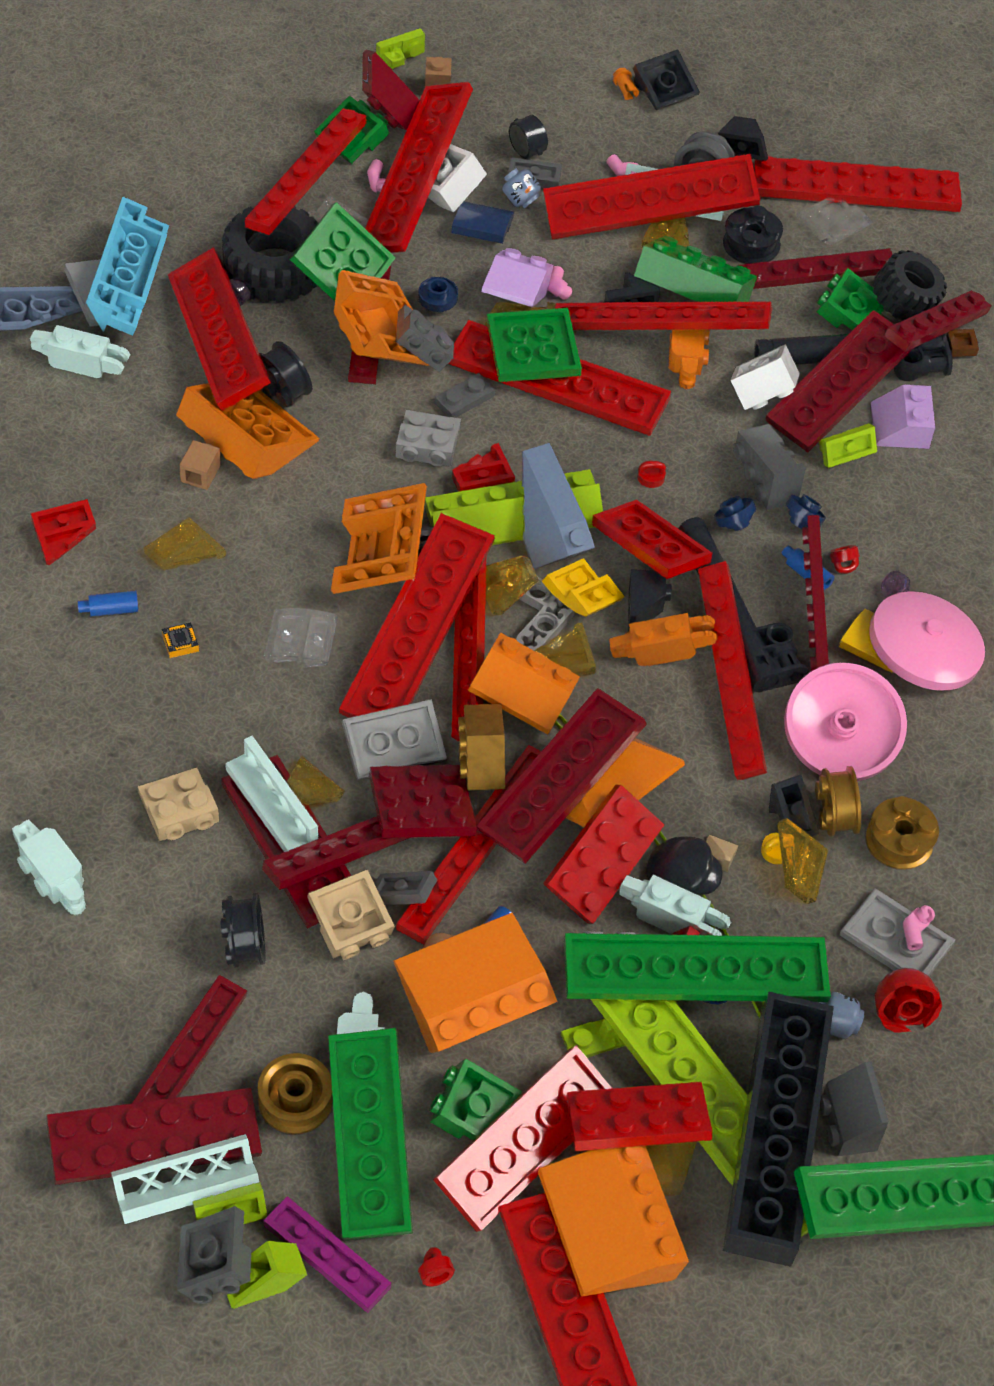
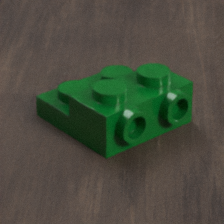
[314,95,390,164]
[816,268,884,331]
[429,1058,522,1140]

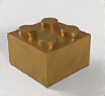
[458,704,505,790]

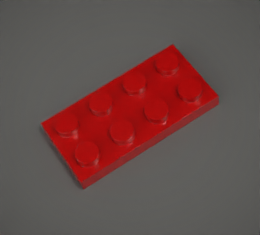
[592,500,712,579]
[543,784,664,924]
[567,1081,712,1151]

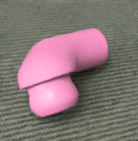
[606,155,639,176]
[548,266,572,300]
[903,905,935,951]

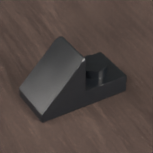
[604,272,660,303]
[769,775,819,844]

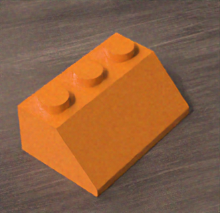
[468,632,580,735]

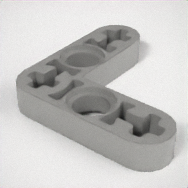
[501,565,575,653]

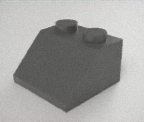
[820,1061,889,1157]

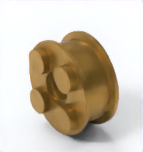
[815,766,861,837]
[866,796,939,870]
[258,1053,333,1134]

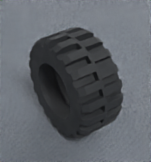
[222,206,318,304]

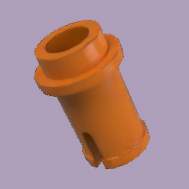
[613,68,639,100]

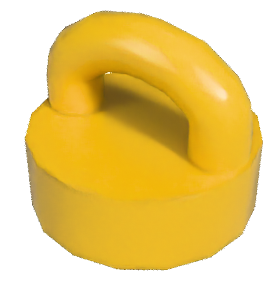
[761,833,793,865]

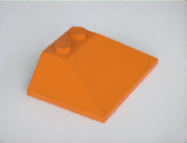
[334,270,431,367]
[331,483,427,594]
[566,738,685,827]

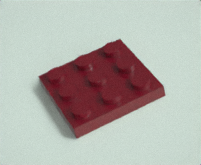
[369,764,477,838]

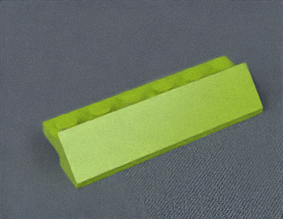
[424,469,603,545]

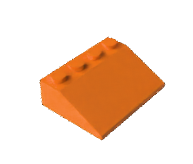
[176,383,320,479]
[393,913,558,1053]
[538,1146,689,1297]

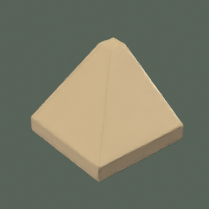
[706,835,738,872]

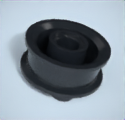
[723,206,783,264]
[259,341,313,407]
[220,893,266,968]

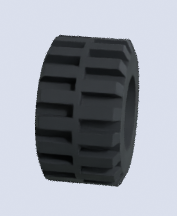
[872,250,947,321]

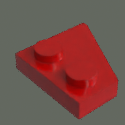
[452,443,515,492]
[31,499,96,565]

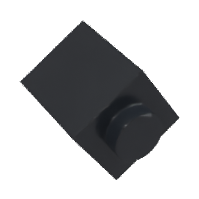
[718,116,768,161]
[628,569,672,632]

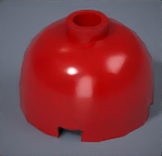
[874,968,942,1033]

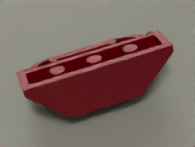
[362,50,420,130]

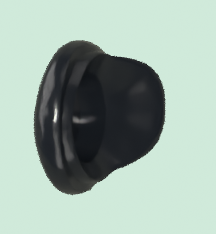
[646,836,723,895]

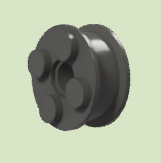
[674,132,735,167]

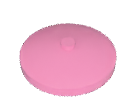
[869,591,985,690]
[784,663,907,781]

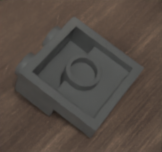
[396,305,454,372]
[177,1206,252,1304]

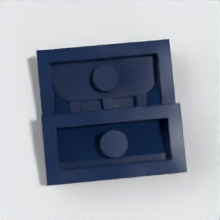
[451,201,514,244]

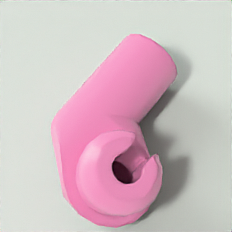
[367,159,386,193]

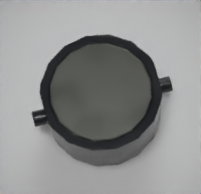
[508,115,548,159]

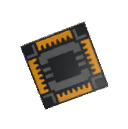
[162,622,199,658]

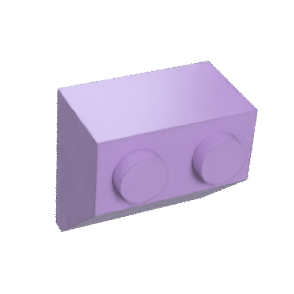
[481,248,554,307]
[871,385,935,449]

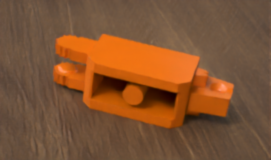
[668,330,710,390]
[609,613,717,666]

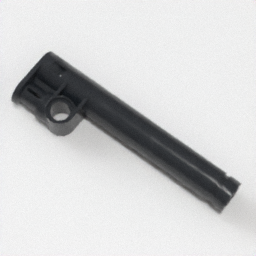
[754,334,953,382]
[678,517,809,693]

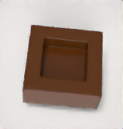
[946,329,979,357]

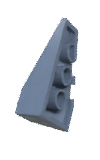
[0,286,82,331]
[522,443,595,569]

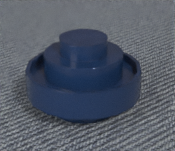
[418,277,458,312]
[785,494,826,529]
[714,496,756,531]

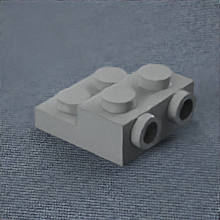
[396,410,461,467]

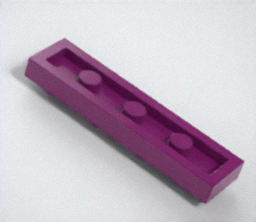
[264,1196,391,1313]

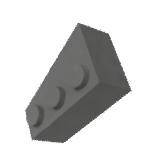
[733,424,806,510]

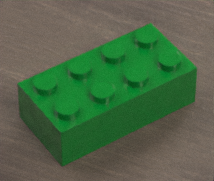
[634,236,757,302]

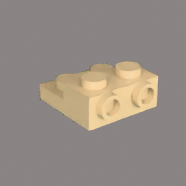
[138,768,219,841]
[308,870,395,960]

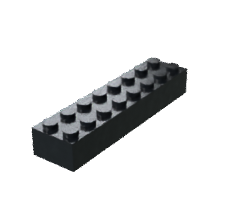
[722,992,834,1267]

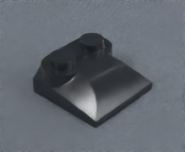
[633,49,700,110]

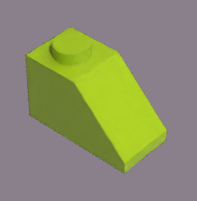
[227,1241,307,1309]

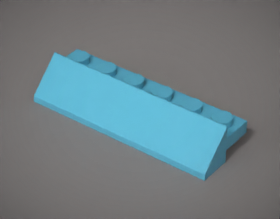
[86,197,169,336]

